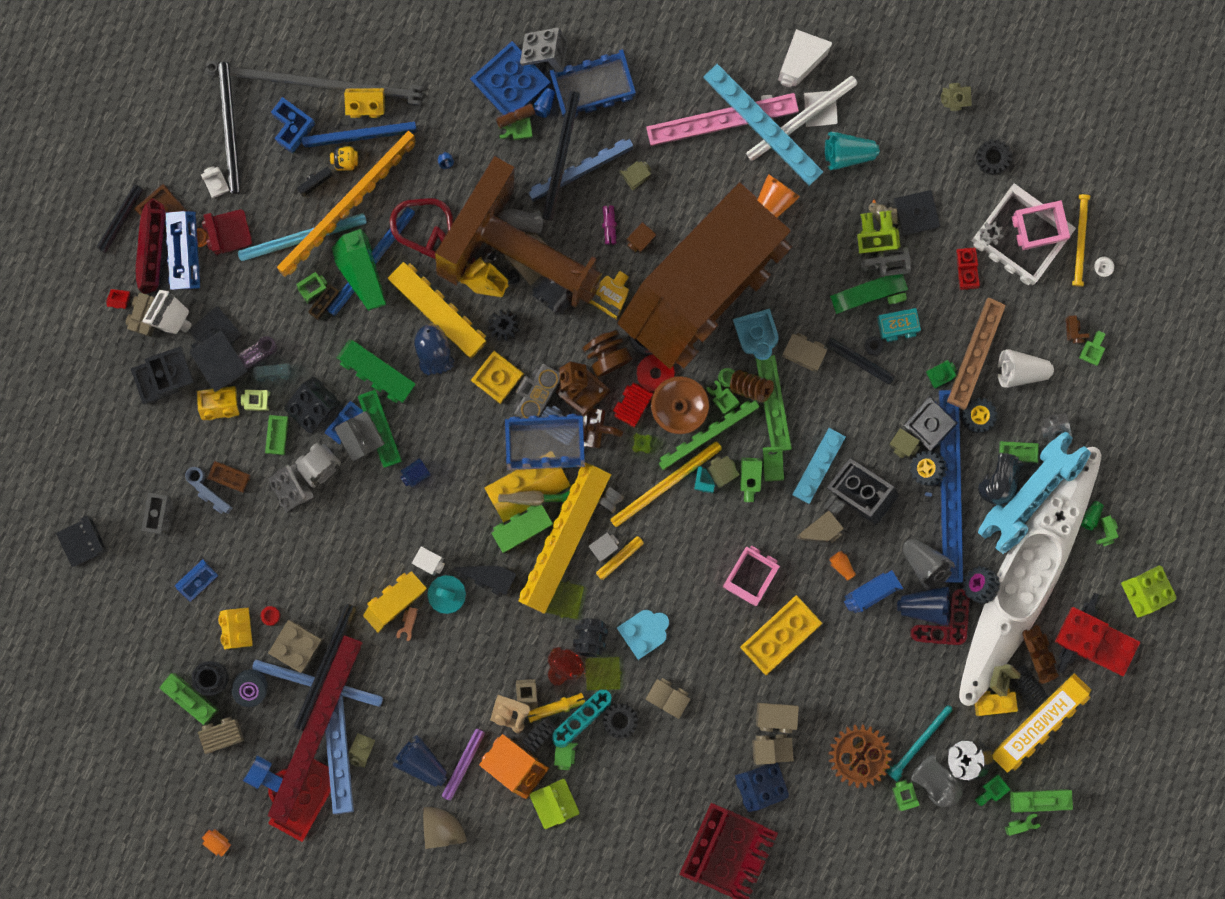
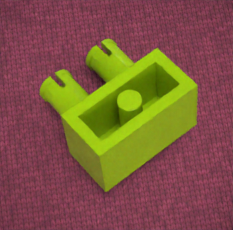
[857,210,900,253]

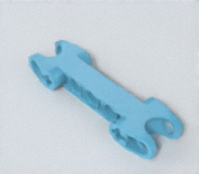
[978,432,1091,554]

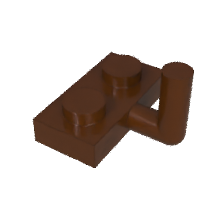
[583,409,623,449]

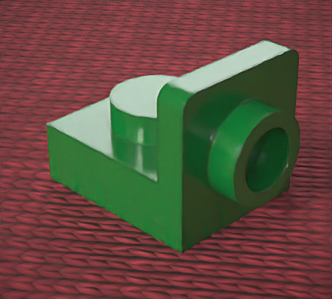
[925,360,957,389]

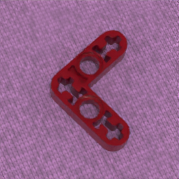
[910,589,969,645]

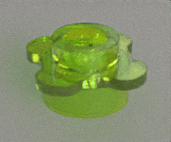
[632,434,652,453]

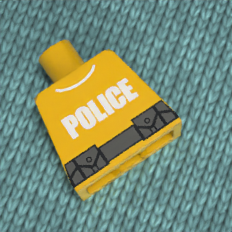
[590,271,629,320]

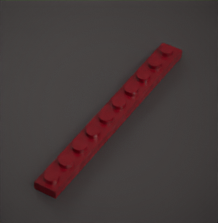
[268,635,363,824]

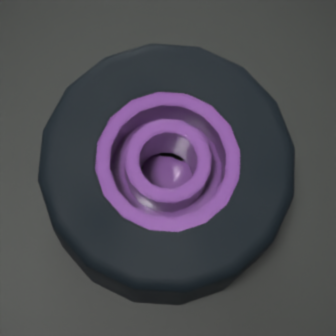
[232,669,268,707]

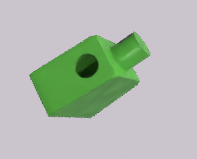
[740,457,762,502]

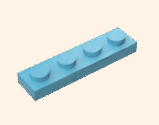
[792,428,845,504]

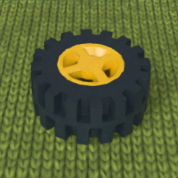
[961,398,997,433]
[910,451,947,486]

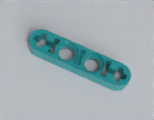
[552,689,611,748]

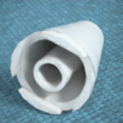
[998,349,1054,388]

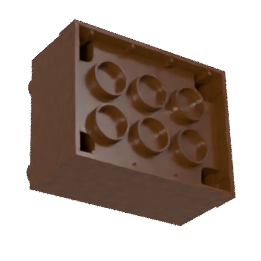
[617,182,793,369]

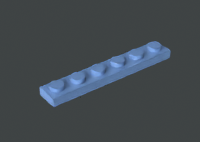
[529,139,633,202]
[325,696,354,814]

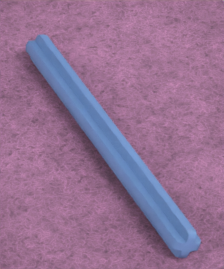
[252,660,383,707]

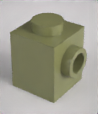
[889,428,920,459]
[706,456,739,489]

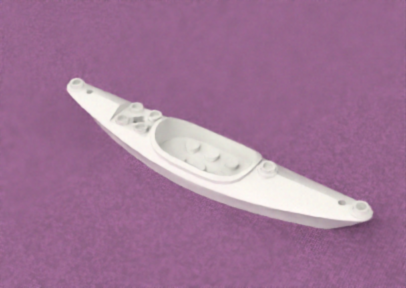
[959,447,1101,706]

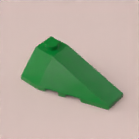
[332,229,386,311]

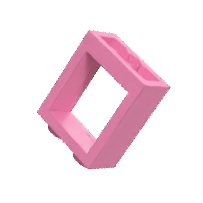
[1012,200,1070,250]
[723,546,780,607]

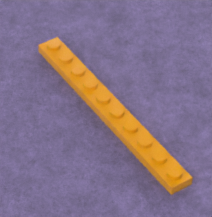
[277,131,416,277]

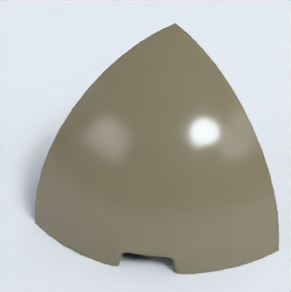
[423,807,467,849]

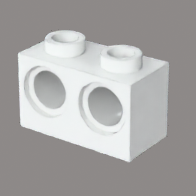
[412,547,445,576]

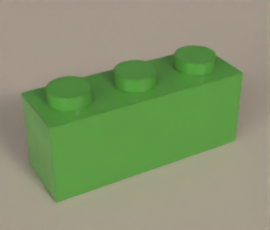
[492,504,553,554]

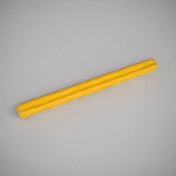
[611,441,722,527]

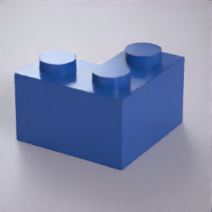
[271,97,315,154]

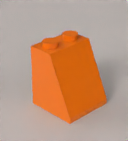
[479,734,549,799]

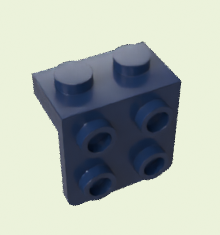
[735,762,789,812]

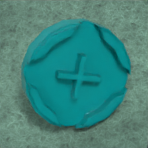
[427,575,466,614]

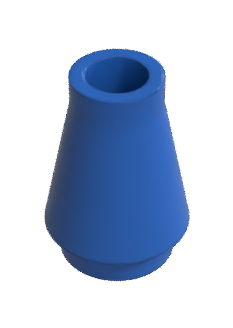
[533,88,555,118]

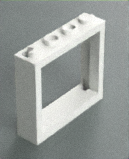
[971,184,1076,285]

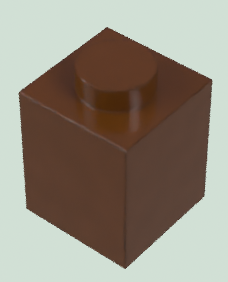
[627,222,656,254]

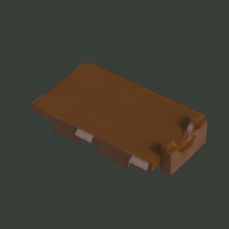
[1022,625,1059,684]

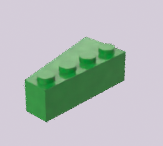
[336,340,415,403]

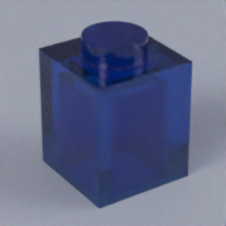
[400,458,432,488]

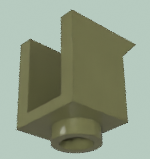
[620,161,652,191]

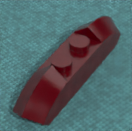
[136,198,165,294]

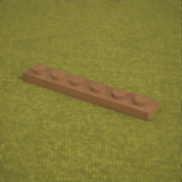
[947,298,1006,410]

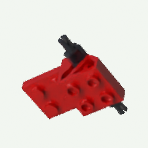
[1055,593,1140,677]

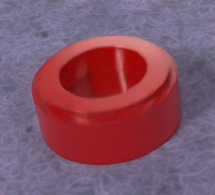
[261,606,281,626]

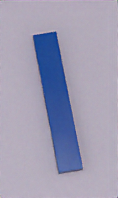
[302,122,417,148]

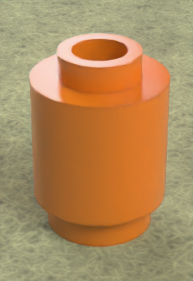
[202,829,231,857]

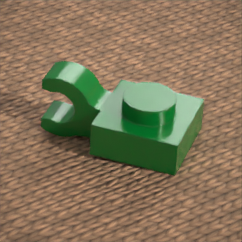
[975,774,1010,806]

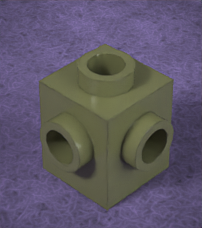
[941,83,972,111]

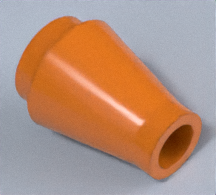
[829,551,856,580]

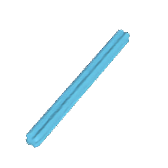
[238,213,367,261]

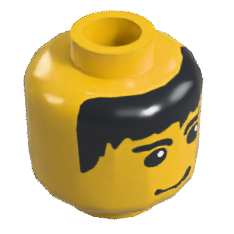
[330,146,358,171]

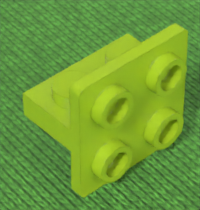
[530,779,580,829]

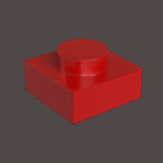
[106,289,130,309]

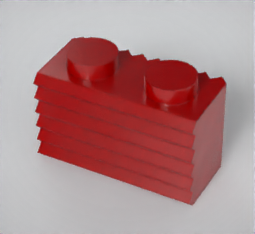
[613,382,653,428]

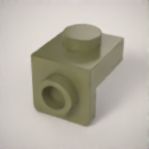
[990,664,1020,697]
[348,733,375,768]

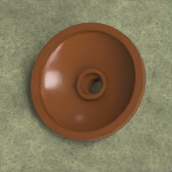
[651,377,709,434]

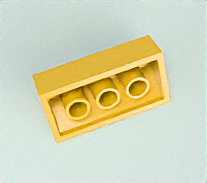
[484,451,571,523]

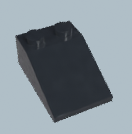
[827,458,899,525]

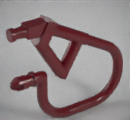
[390,198,475,264]

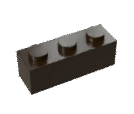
[308,284,340,321]

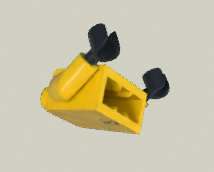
[460,246,520,297]

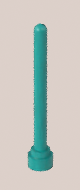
[886,706,953,782]

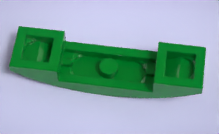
[830,274,908,314]

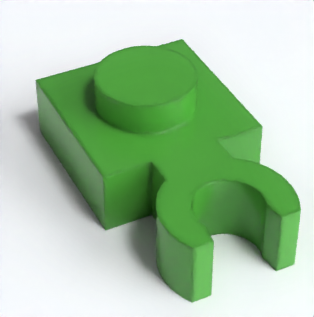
[498,118,533,140]
[707,381,740,415]

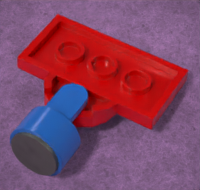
[242,755,331,842]

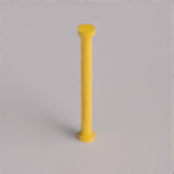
[1072,194,1090,287]

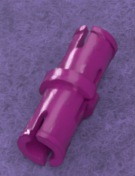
[602,206,617,245]

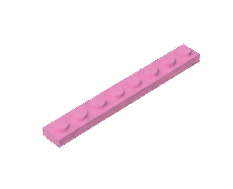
[646,93,799,146]

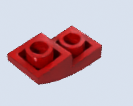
[956,248,980,290]

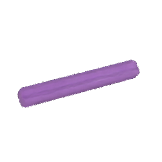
[442,729,485,800]

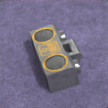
[513,364,560,419]

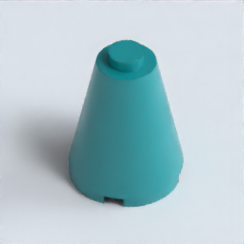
[825,132,880,170]

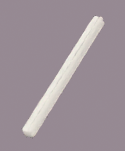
[746,76,857,161]

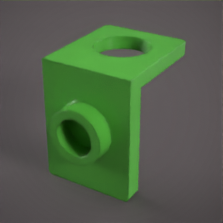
[763,447,784,481]

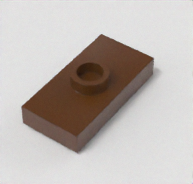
[207,461,251,493]

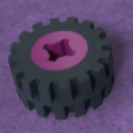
[963,566,1000,604]

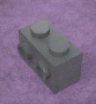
[141,493,173,535]

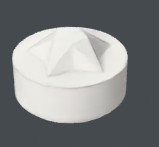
[1094,257,1114,277]

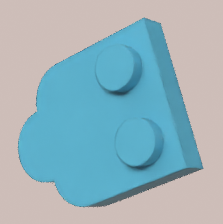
[733,309,778,360]
[617,610,669,660]

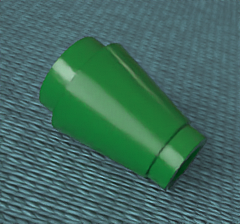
[1081,501,1104,531]

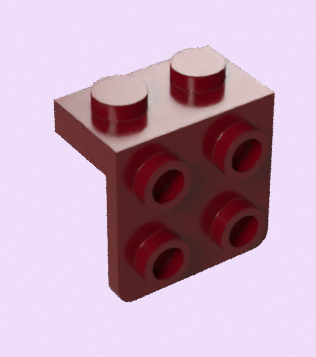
[202,209,252,255]

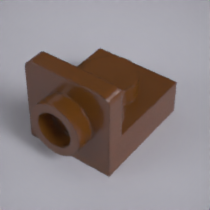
[1065,315,1090,344]

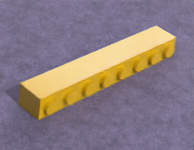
[518,463,611,614]

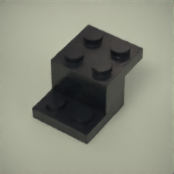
[130,346,194,405]

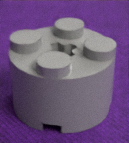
[295,442,341,487]

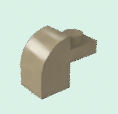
[516,679,538,717]

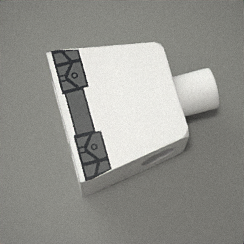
[142,290,191,334]

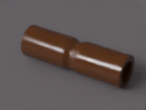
[496,104,535,129]

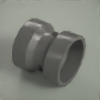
[598,487,624,513]

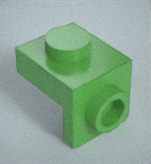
[1096,515,1118,546]

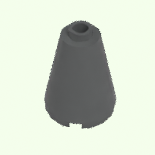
[903,538,955,590]

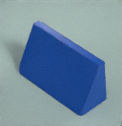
[175,559,218,602]

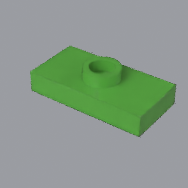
[265,415,289,455]
[999,441,1039,463]

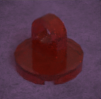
[548,647,584,685]

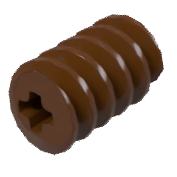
[730,370,774,403]

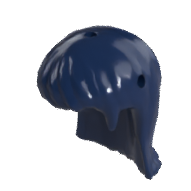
[414,323,455,376]

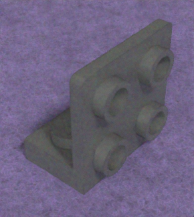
[520,27,568,72]

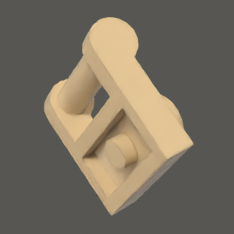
[490,695,530,734]

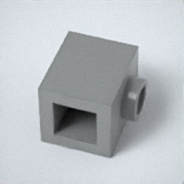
[589,533,619,562]

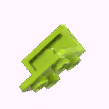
[1121,565,1176,618]

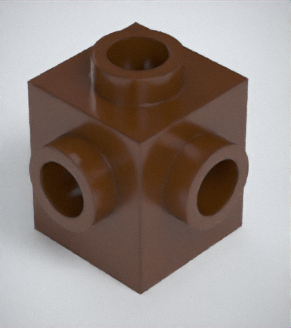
[559,361,588,393]

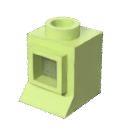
[241,390,270,411]

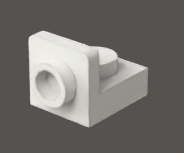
[201,167,230,198]

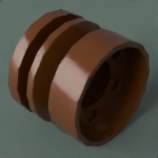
[582,330,632,377]

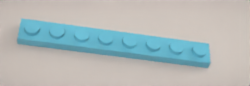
[703,64,823,186]

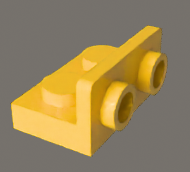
[197,386,239,420]

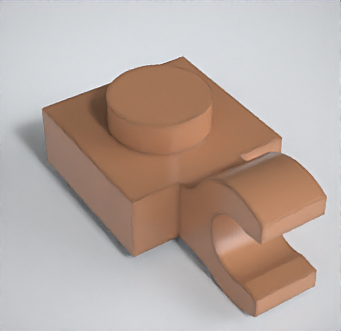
[397,607,418,641]

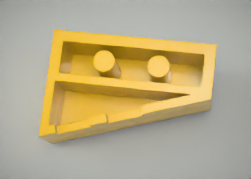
[363,571,427,633]

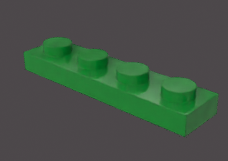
[358,389,402,468]

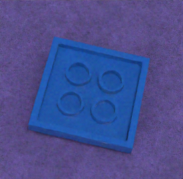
[470,41,551,115]

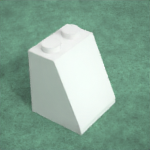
[778,29,832,87]

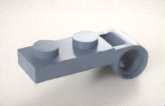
[185,467,233,514]

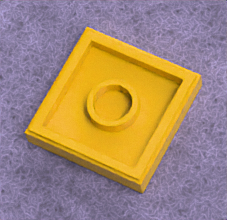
[471,351,524,404]

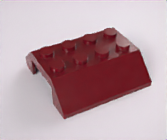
[679,803,778,899]

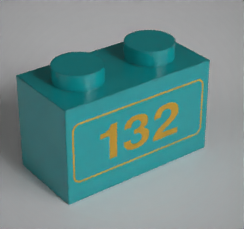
[877,308,921,342]

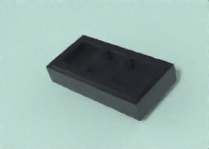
[297,166,333,197]

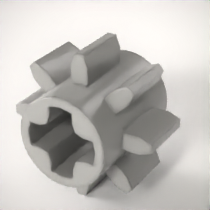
[979,222,1003,246]

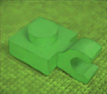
[1079,331,1105,366]
[1005,813,1040,836]

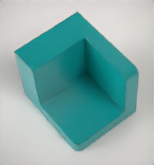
[694,466,715,494]

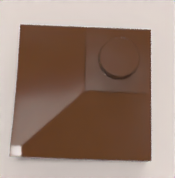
[555,369,611,417]

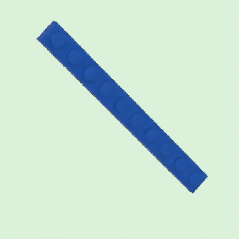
[939,390,963,583]

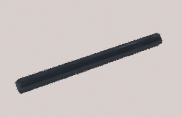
[218,61,241,193]
[543,91,580,221]
[294,604,356,731]

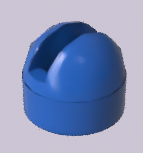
[438,152,454,169]

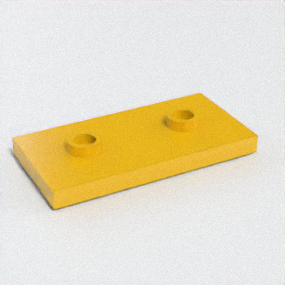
[740,595,823,675]

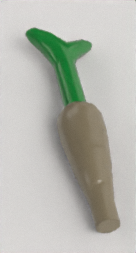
[498,490,570,506]

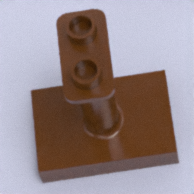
[435,156,602,308]

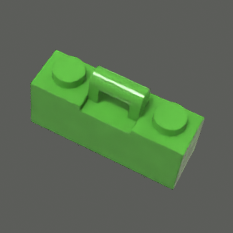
[159,673,219,725]
[1010,789,1073,812]

